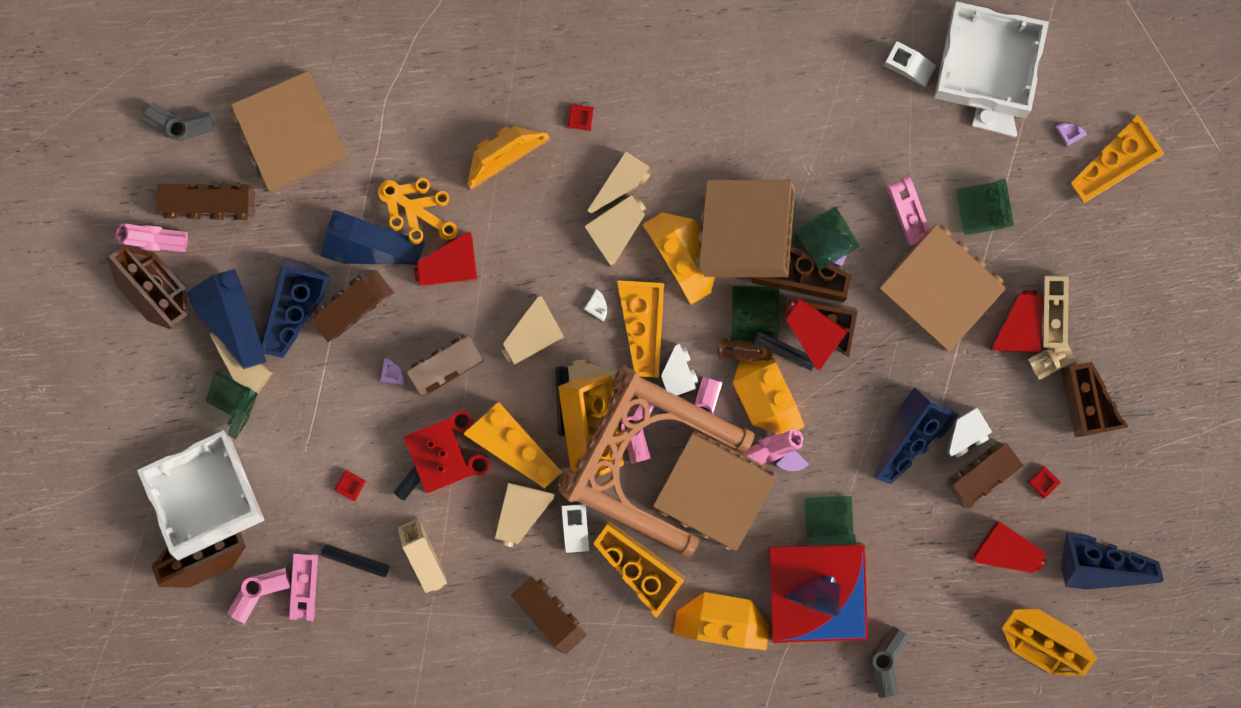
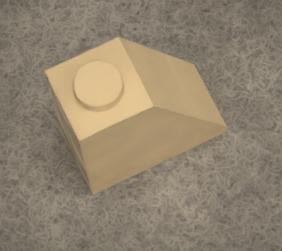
[585,195,646,267]
[501,296,564,365]
[495,483,555,547]
[398,518,447,593]

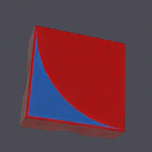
[768,544,868,643]

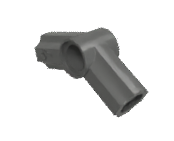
[142,102,215,141]
[871,626,910,698]

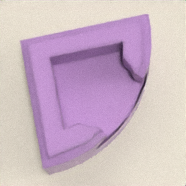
[1055,123,1088,147]
[380,358,404,385]
[776,451,809,471]

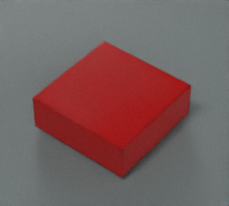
[567,104,594,131]
[1027,466,1061,499]
[334,470,366,502]

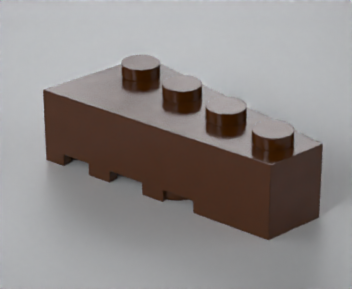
[156,184,255,221]
[752,247,851,303]

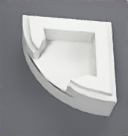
[584,289,607,322]

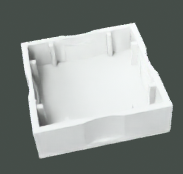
[934,2,1049,118]
[137,430,265,560]

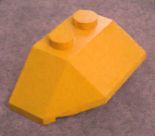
[467,126,550,190]
[642,212,715,305]
[732,353,805,435]
[673,592,770,650]
[1002,609,1097,676]

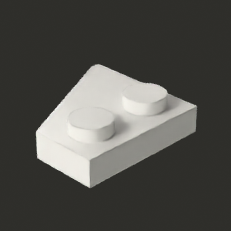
[971,108,1017,138]

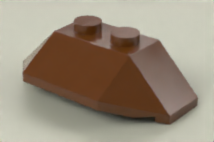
[107,245,188,329]
[152,532,246,588]

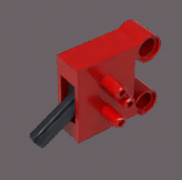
[394,410,490,501]

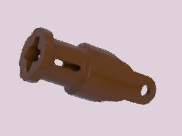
[717,338,773,362]

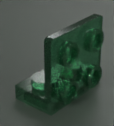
[956,179,1014,235]
[793,207,860,270]
[731,286,780,341]
[206,372,258,440]
[804,496,856,546]

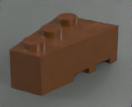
[1061,362,1128,437]

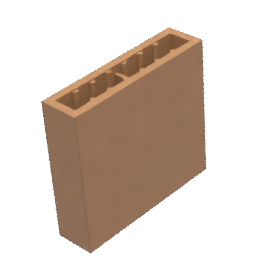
[230,71,349,193]
[697,180,795,277]
[877,225,1006,352]
[653,429,778,551]

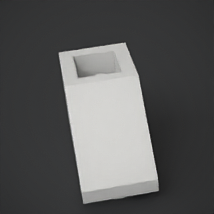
[883,41,936,87]
[661,344,698,396]
[946,408,992,458]
[562,504,589,553]

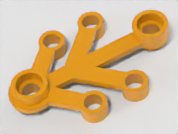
[378,178,458,244]

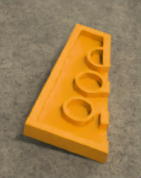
[1070,115,1164,204]
[617,281,664,378]

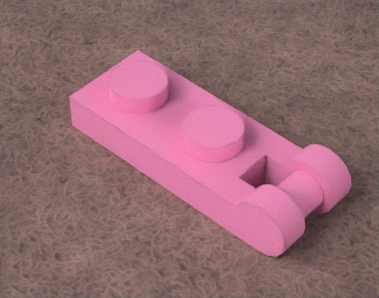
[886,176,929,246]
[289,554,318,621]

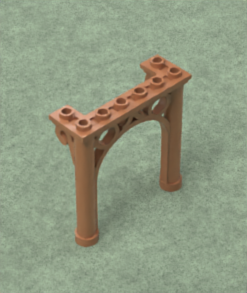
[558,365,754,558]

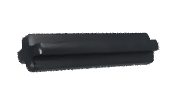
[753,331,815,371]
[555,366,569,436]
[321,544,390,577]

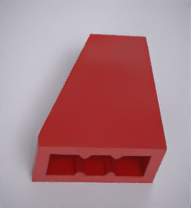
[414,232,478,287]
[990,290,1043,353]
[785,297,847,371]
[970,521,1046,573]

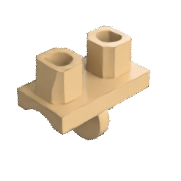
[1027,345,1077,380]

